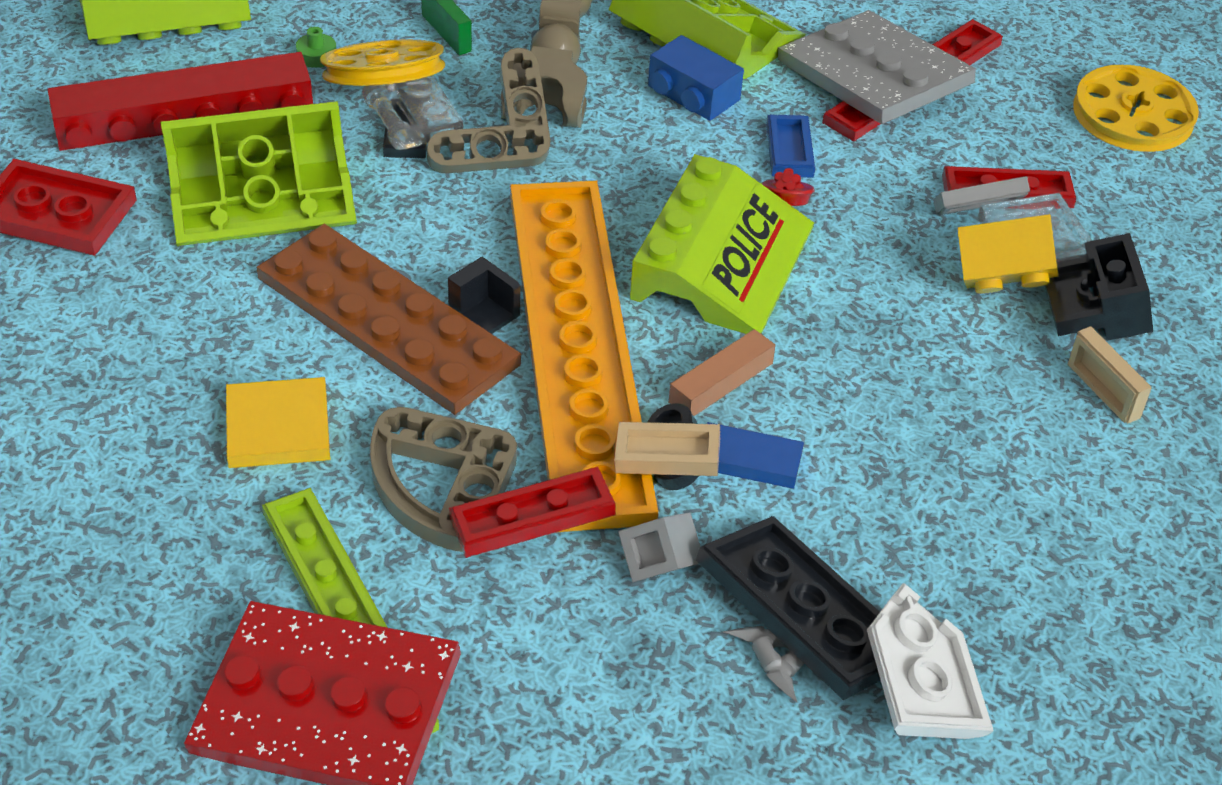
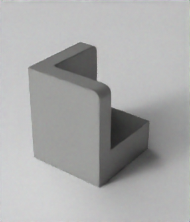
[618,512,700,582]

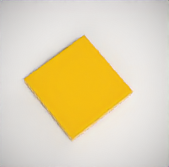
[226,377,330,468]

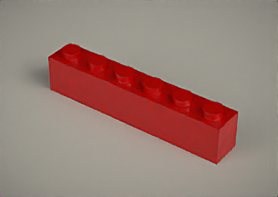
[47,52,313,151]

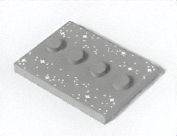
[778,10,976,124]

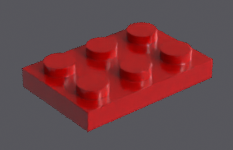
[0,159,137,256]

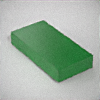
[421,0,472,55]

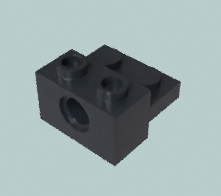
[1044,233,1153,341]

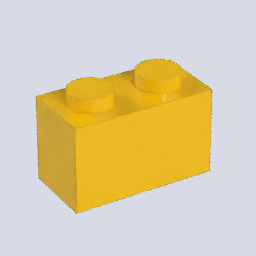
[957,214,1058,294]

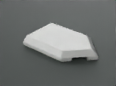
[867,583,994,739]

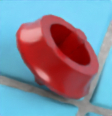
[761,168,815,206]

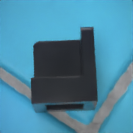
[448,256,521,334]

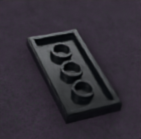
[696,516,881,700]

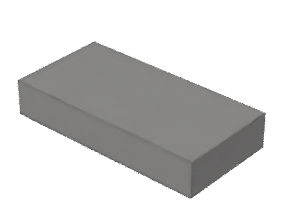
[933,176,1030,215]

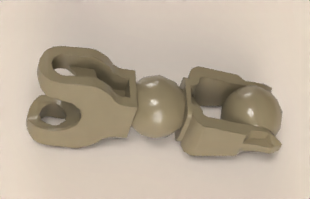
[501,0,592,128]

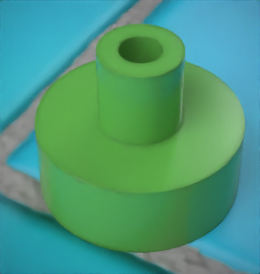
[296,27,336,68]

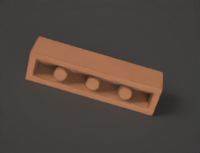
[668,329,776,416]

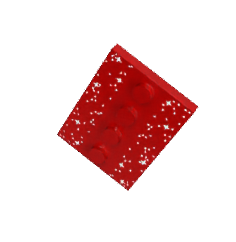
[184,601,461,785]

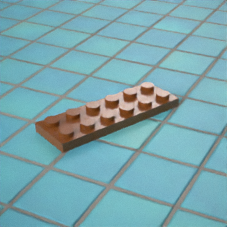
[256,223,521,415]

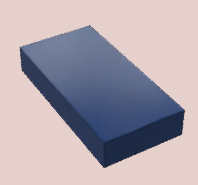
[766,114,815,178]
[707,422,804,489]

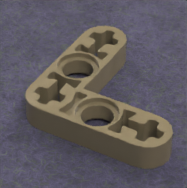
[427,48,550,173]

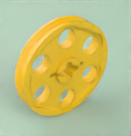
[320,39,445,86]
[1073,65,1199,152]

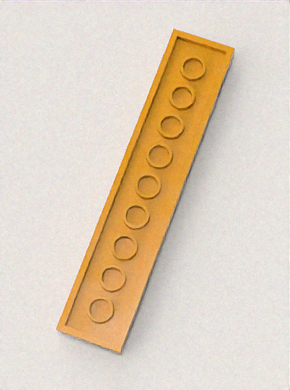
[510,181,658,532]

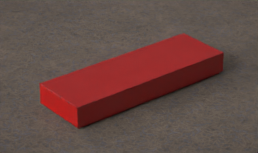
[942,166,1076,208]
[449,466,616,558]

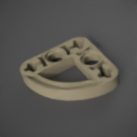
[370,407,517,552]

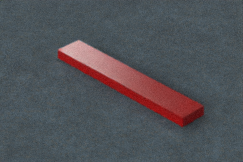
[822,19,1003,142]

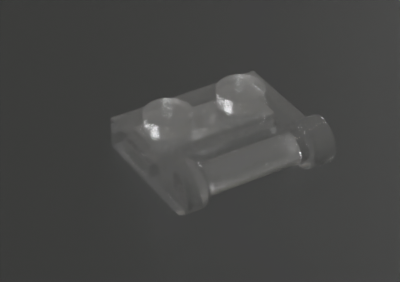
[361,75,463,150]

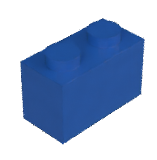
[648,35,744,121]

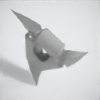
[723,626,805,703]

